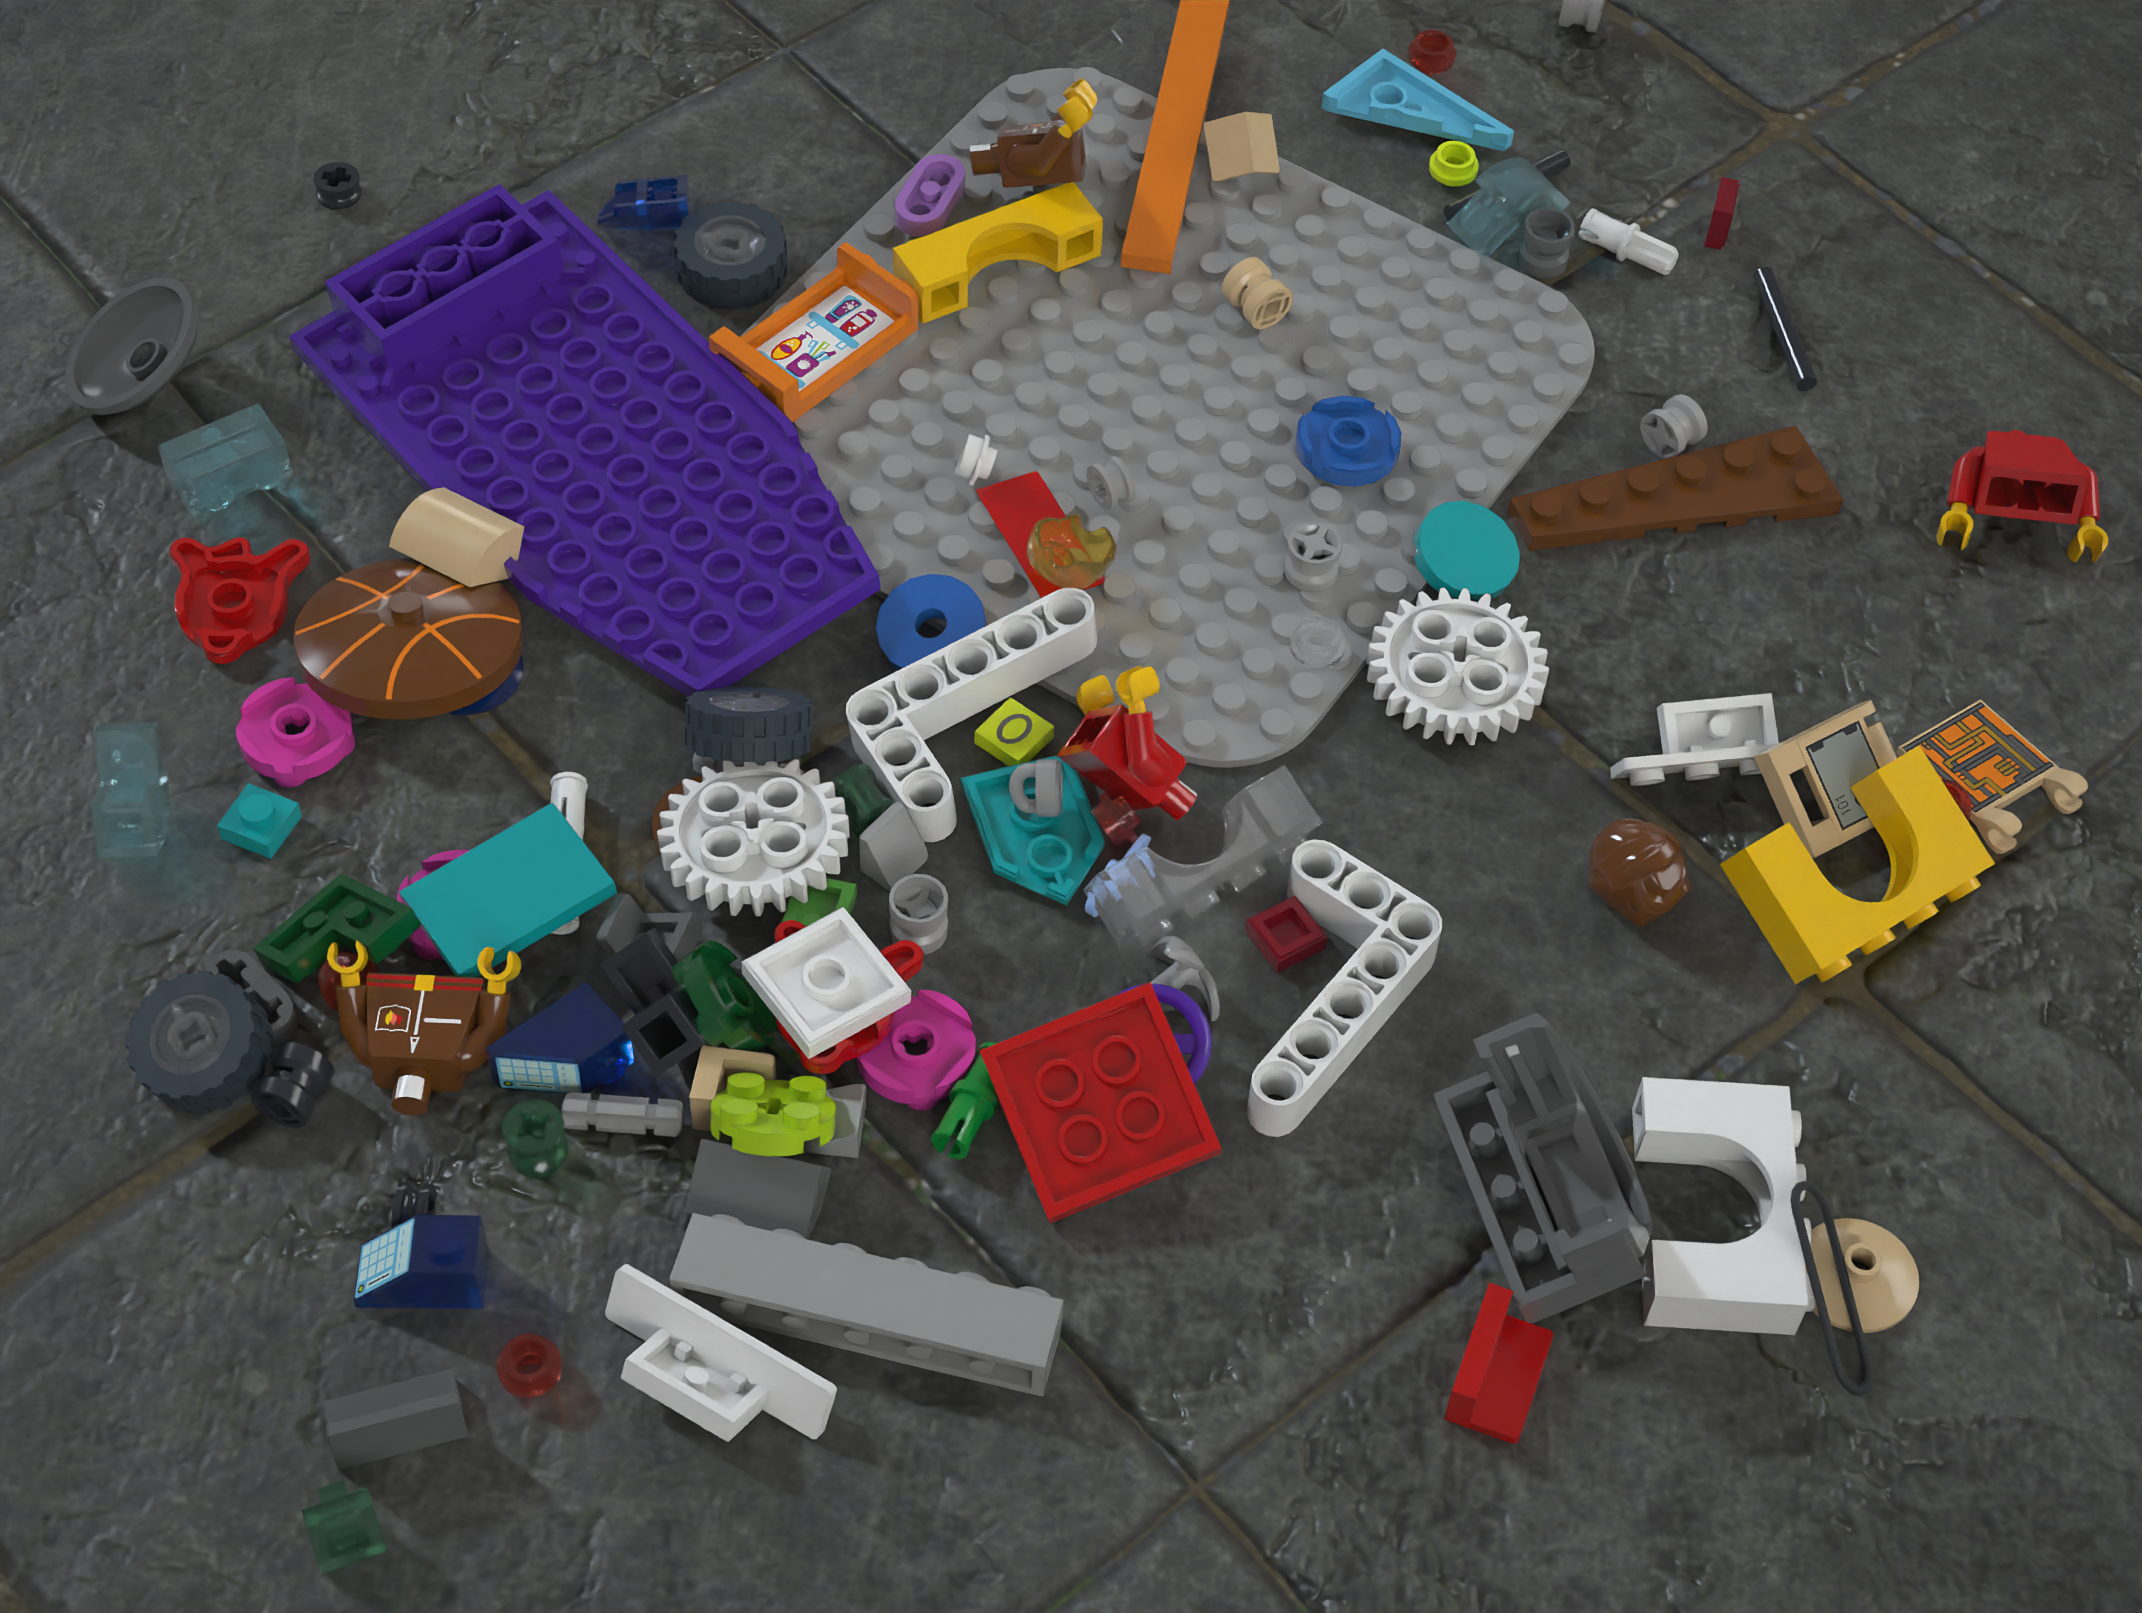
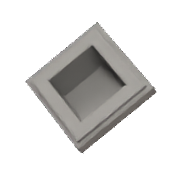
[859,801,928,891]
[803,1084,866,1158]

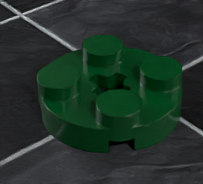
[672,940,777,1052]

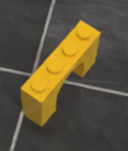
[1720,746,1995,984]

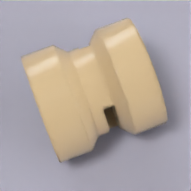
[1221,257,1293,330]

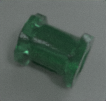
[832,764,896,839]

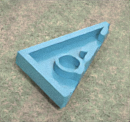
[1321,49,1514,151]

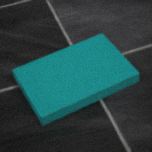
[399,802,617,978]

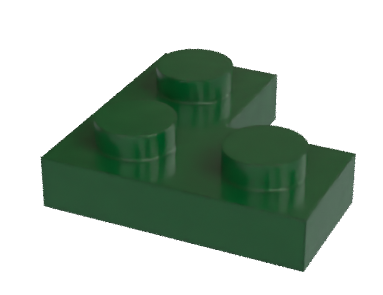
[253,874,421,984]

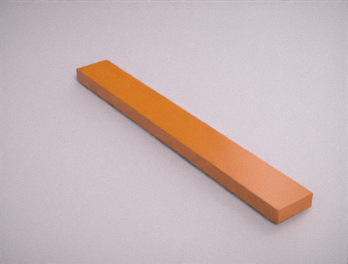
[1120,0,1230,274]

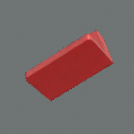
[1444,1282,1554,1444]

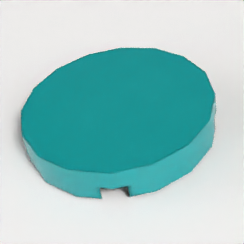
[1413,501,1520,603]

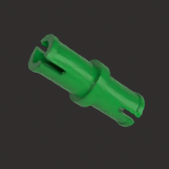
[931,1042,998,1160]

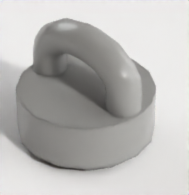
[1009,759,1063,817]

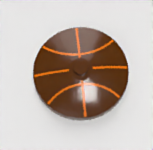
[293,558,523,720]

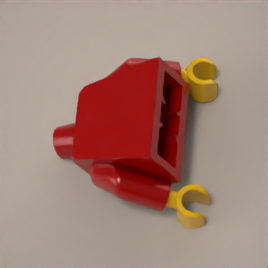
[1936,430,2108,563]
[1057,666,1197,821]

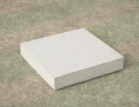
[742,907,911,1059]

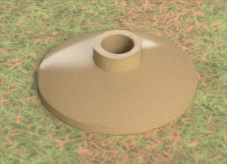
[1805,1218,1919,1333]

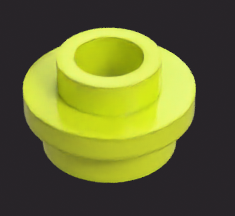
[1429,141,1479,187]

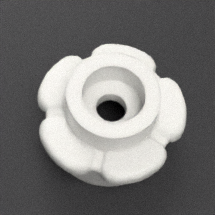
[955,434,998,486]

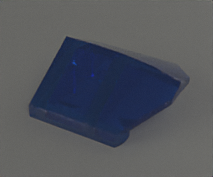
[597,175,691,230]

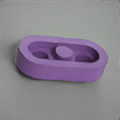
[895,154,965,237]

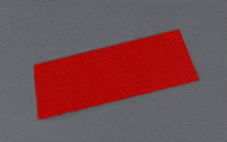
[975,471,1105,598]

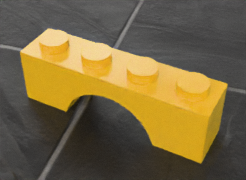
[893,182,1103,324]

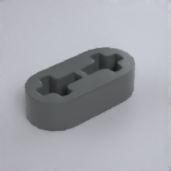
[203,950,298,1048]

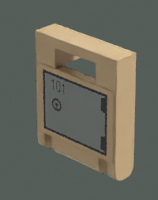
[1754,700,1897,858]

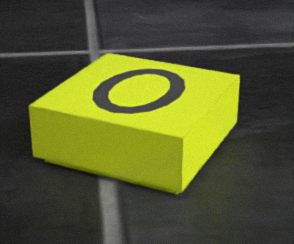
[974,697,1054,766]

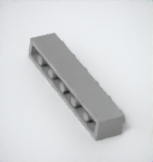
[669,1213,1063,1397]

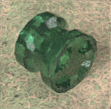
[502,1100,568,1178]

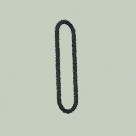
[1790,1181,1873,1396]

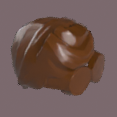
[1587,818,1692,927]

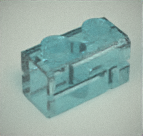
[158,403,293,518]

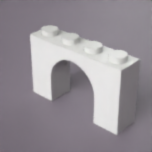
[1632,1077,1815,1335]

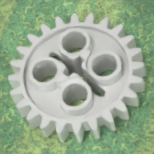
[1366,588,1549,745]
[657,759,850,916]

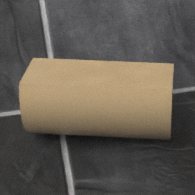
[389,487,524,587]

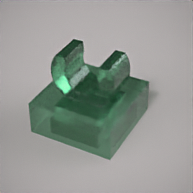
[301,1480,387,1574]

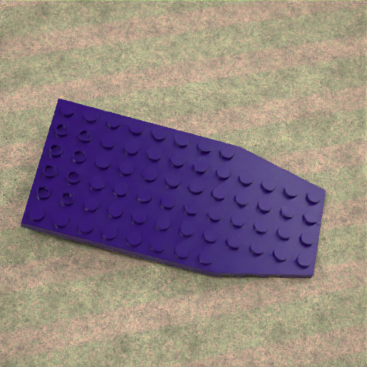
[289,184,881,696]

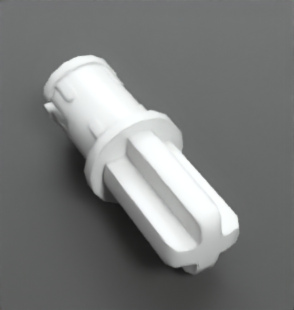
[1578,208,1679,275]

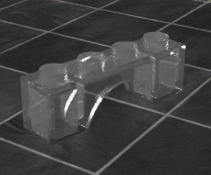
[1083,765,1322,949]

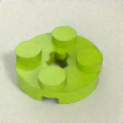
[710,1072,836,1157]

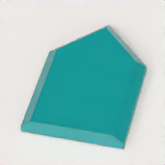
[961,755,1105,906]

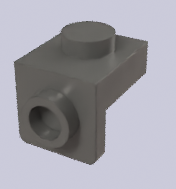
[597,894,703,962]

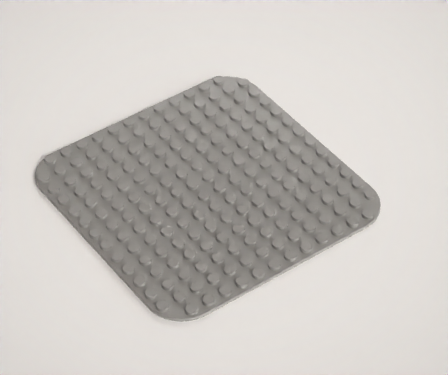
[740,67,1595,768]

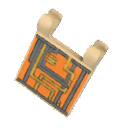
[1897,699,2088,854]

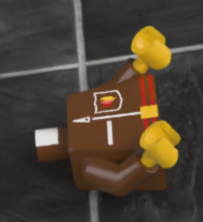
[970,78,1097,188]
[327,940,521,1116]

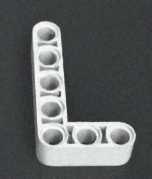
[846,588,1097,842]
[1247,840,1442,1137]

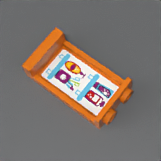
[709,242,918,423]

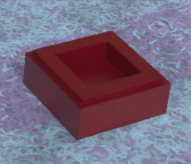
[1704,177,1740,250]
[1245,895,1327,973]

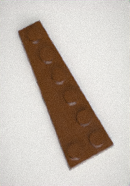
[1507,425,1843,551]

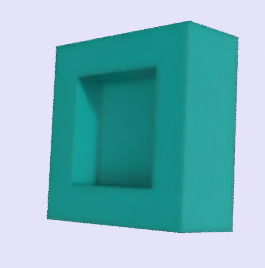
[217,783,302,859]

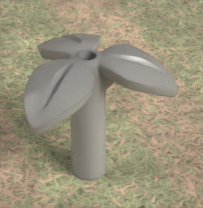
[1151,936,1220,1022]

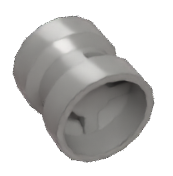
[889,874,948,955]

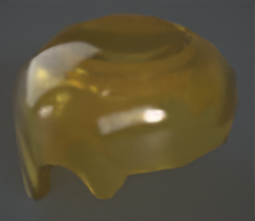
[1027,514,1117,590]

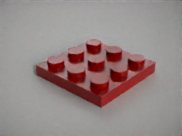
[980,982,1222,1224]

